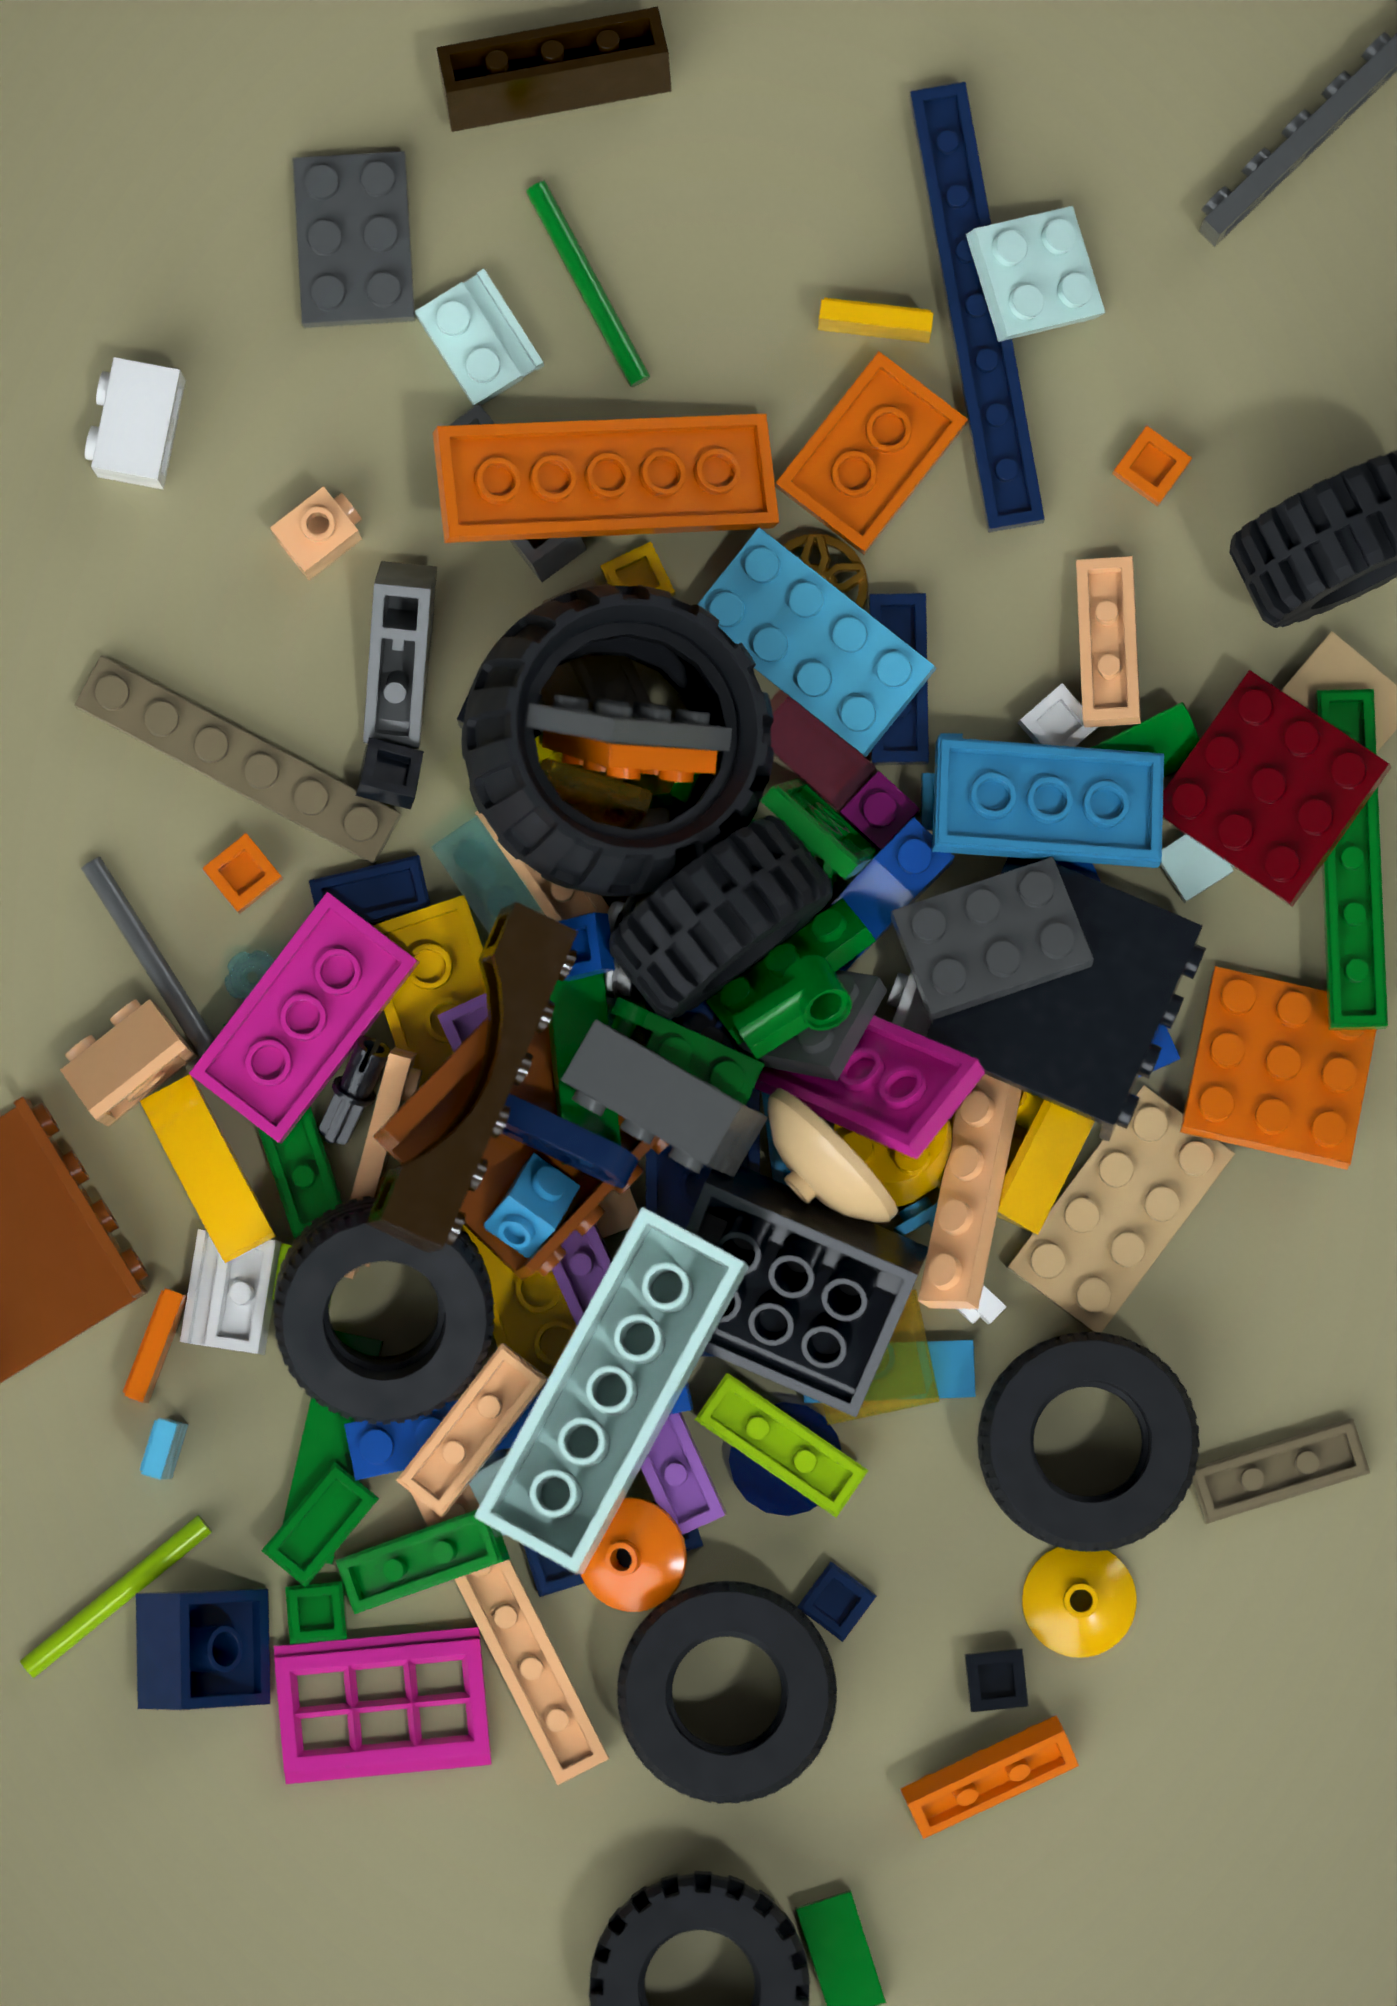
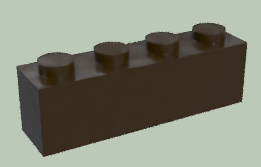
[436,6,672,132]

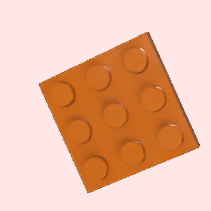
[1180,966,1377,1170]

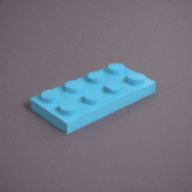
[697,527,937,757]

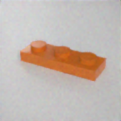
[900,1715,1079,1839]

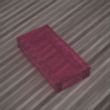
[771,696,876,812]

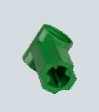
[731,955,852,1060]

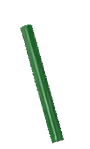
[526,181,650,387]

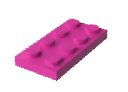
[189,892,420,1143]
[754,1015,985,1159]

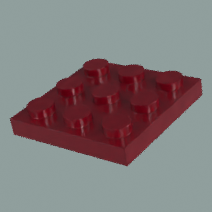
[1163,670,1391,907]

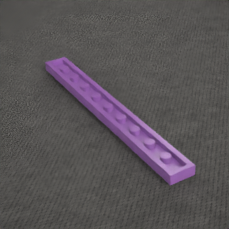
[437,993,727,1535]

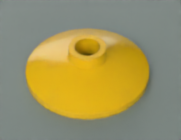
[1022,1547,1137,1658]

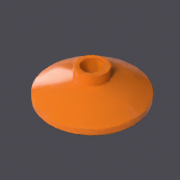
[581,1497,687,1612]

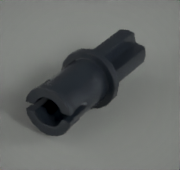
[319,1036,391,1145]

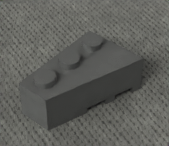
[561,1019,768,1177]

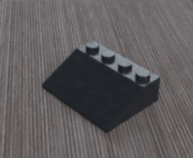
[686,1166,929,1417]

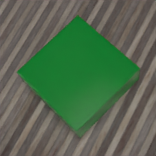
[285,1581,348,1644]

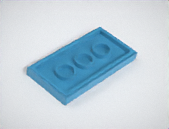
[932,737,1164,868]

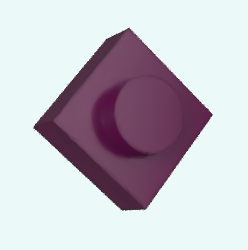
[840,771,920,851]

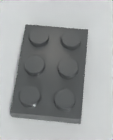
[293,151,415,328]
[526,695,732,751]
[891,857,1094,1021]

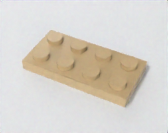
[1007,1085,1235,1333]

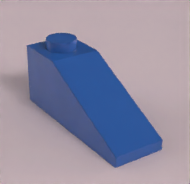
[826,817,955,971]

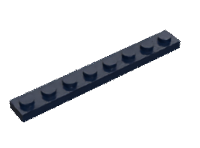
[909,82,1045,533]

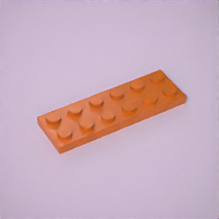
[433,414,779,543]

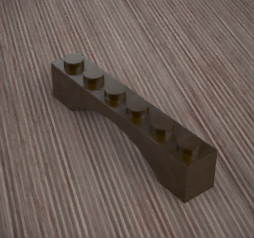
[366,902,578,1253]

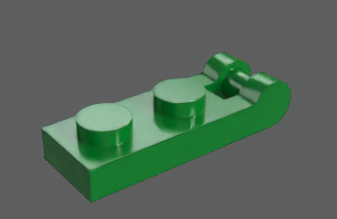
[611,997,765,1105]

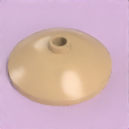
[767,1088,898,1223]

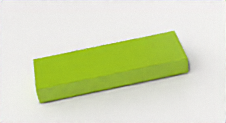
[695,1373,869,1518]

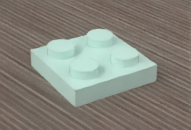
[966,206,1105,342]

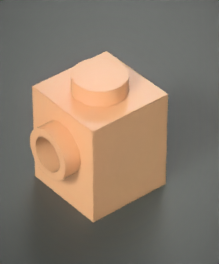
[270,486,362,580]

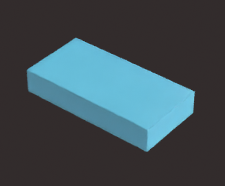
[140,1418,189,1480]

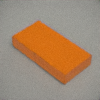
[123,1288,187,1403]

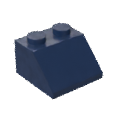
[136,1589,270,1710]

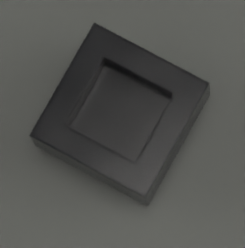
[356,737,424,809]
[964,1648,1029,1712]

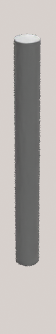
[81,857,215,1058]

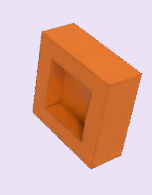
[1112,425,1192,507]
[202,833,283,914]

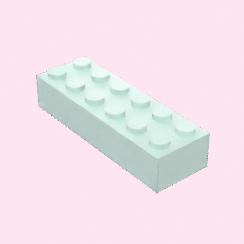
[474,1207,749,1574]

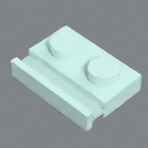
[415,268,544,407]

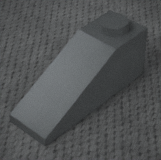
[363,561,437,748]

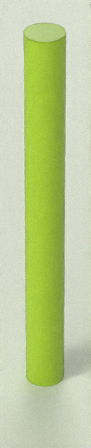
[20,1515,212,1678]

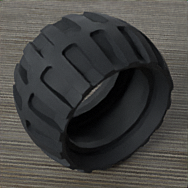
[461,584,774,896]

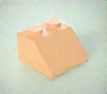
[60,999,197,1127]

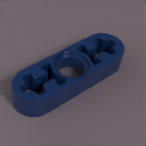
[501,1093,639,1188]

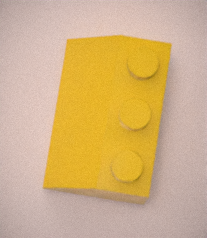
[937,1090,1095,1235]

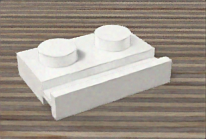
[180,1229,283,1355]

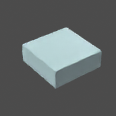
[1160,834,1234,903]

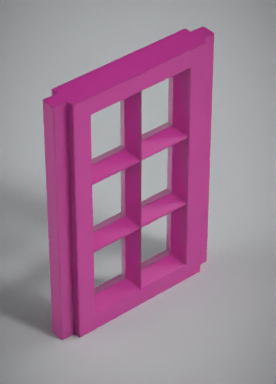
[274,1627,492,1784]

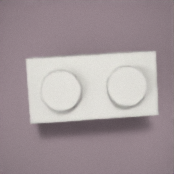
[85,357,186,490]

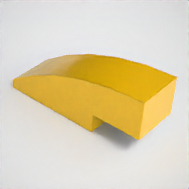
[140,1074,276,1263]

